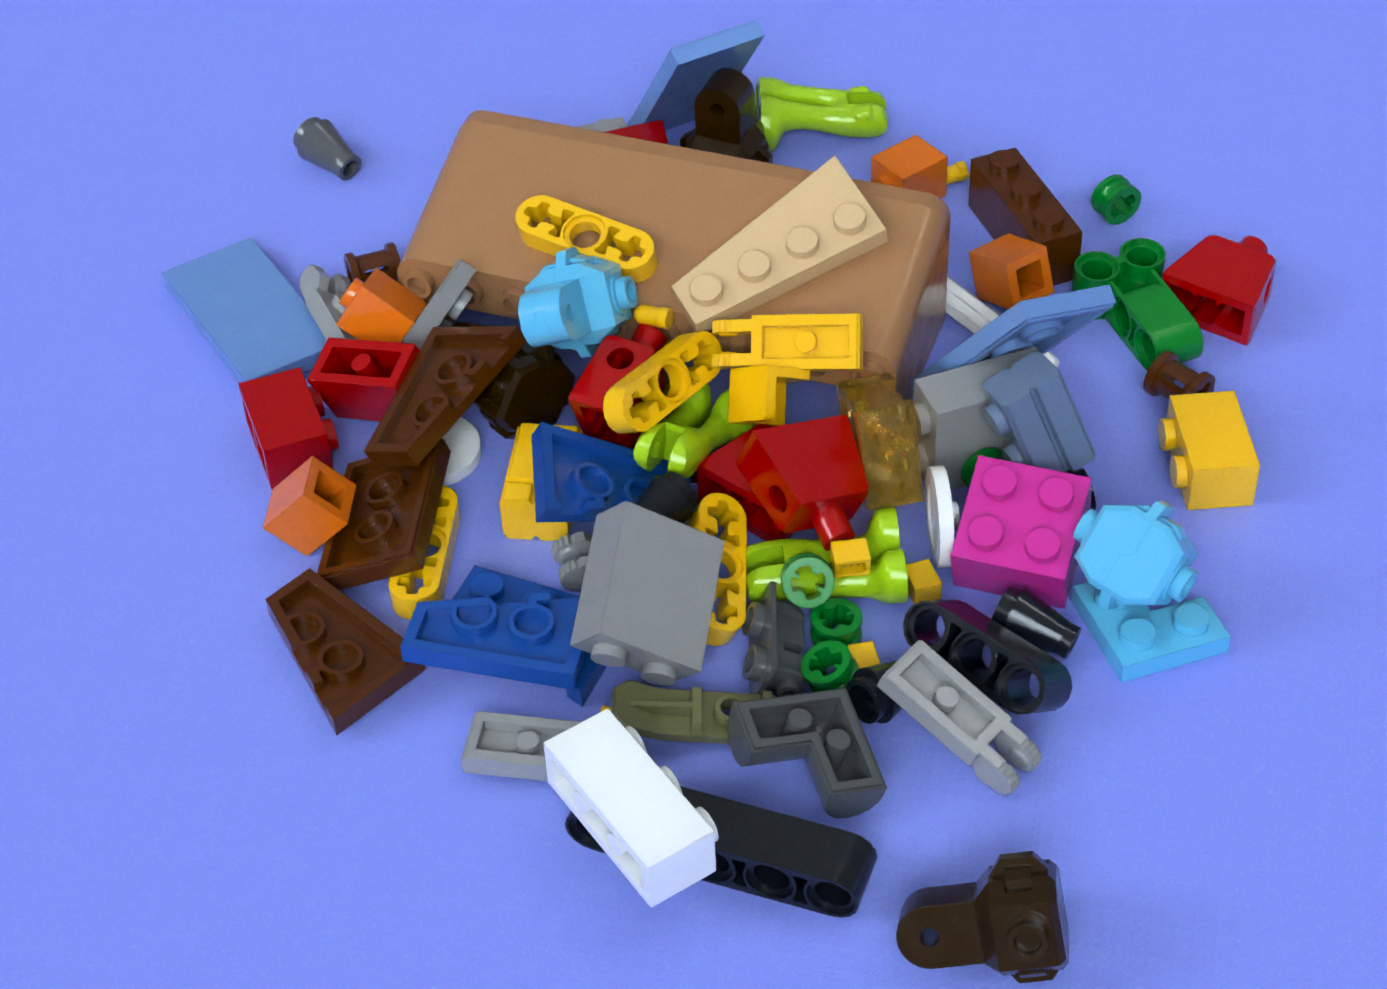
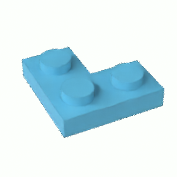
[1071,582,1231,683]

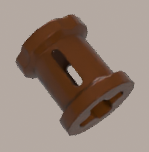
[344,242,401,282]
[1143,351,1216,399]

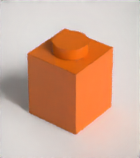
[870,135,948,199]
[969,233,1054,309]
[336,267,428,343]
[263,456,356,556]

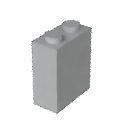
[906,347,1039,490]
[570,501,725,686]

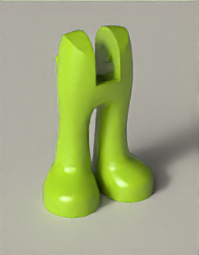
[755,77,888,152]
[633,382,755,478]
[745,506,908,604]

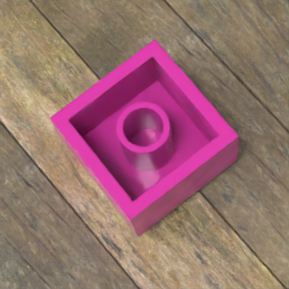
[950,455,1091,609]

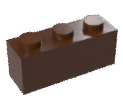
[968,147,1083,286]

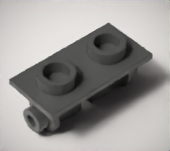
[742,582,806,697]

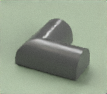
[728,688,887,818]

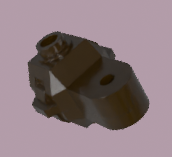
[680,68,772,163]
[451,322,576,439]
[896,851,1069,983]

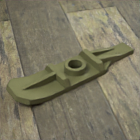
[611,680,776,744]

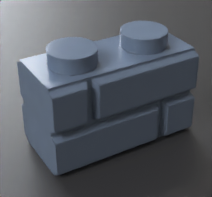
[982,351,1096,473]

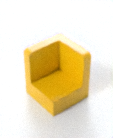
[728,364,811,427]

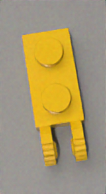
[712,313,864,372]

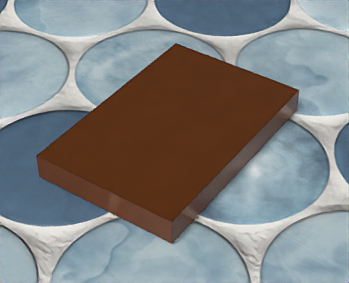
[317,439,451,590]

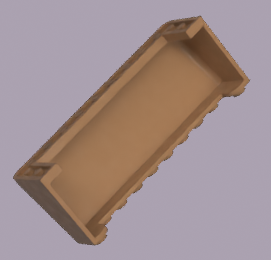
[397,110,950,438]

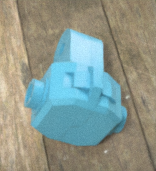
[518,247,638,358]
[1073,501,1198,609]

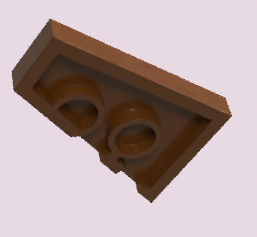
[364,326,527,466]
[266,568,426,735]

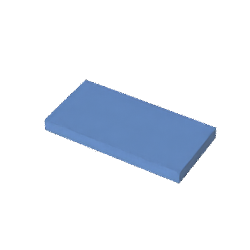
[627,20,765,130]
[161,237,326,383]
[909,284,1116,395]

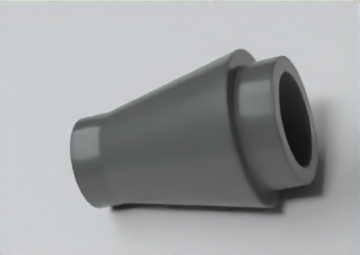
[293,117,361,181]

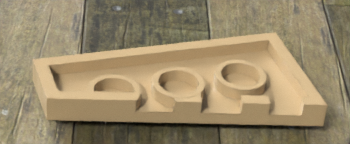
[671,156,888,332]

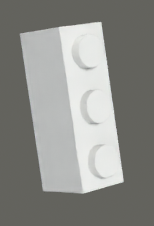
[543,708,719,908]

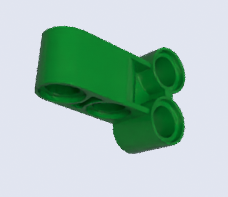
[1071,238,1203,371]

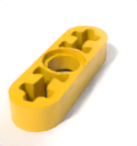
[515,195,658,284]
[603,331,722,434]
[388,485,460,620]
[689,493,747,646]

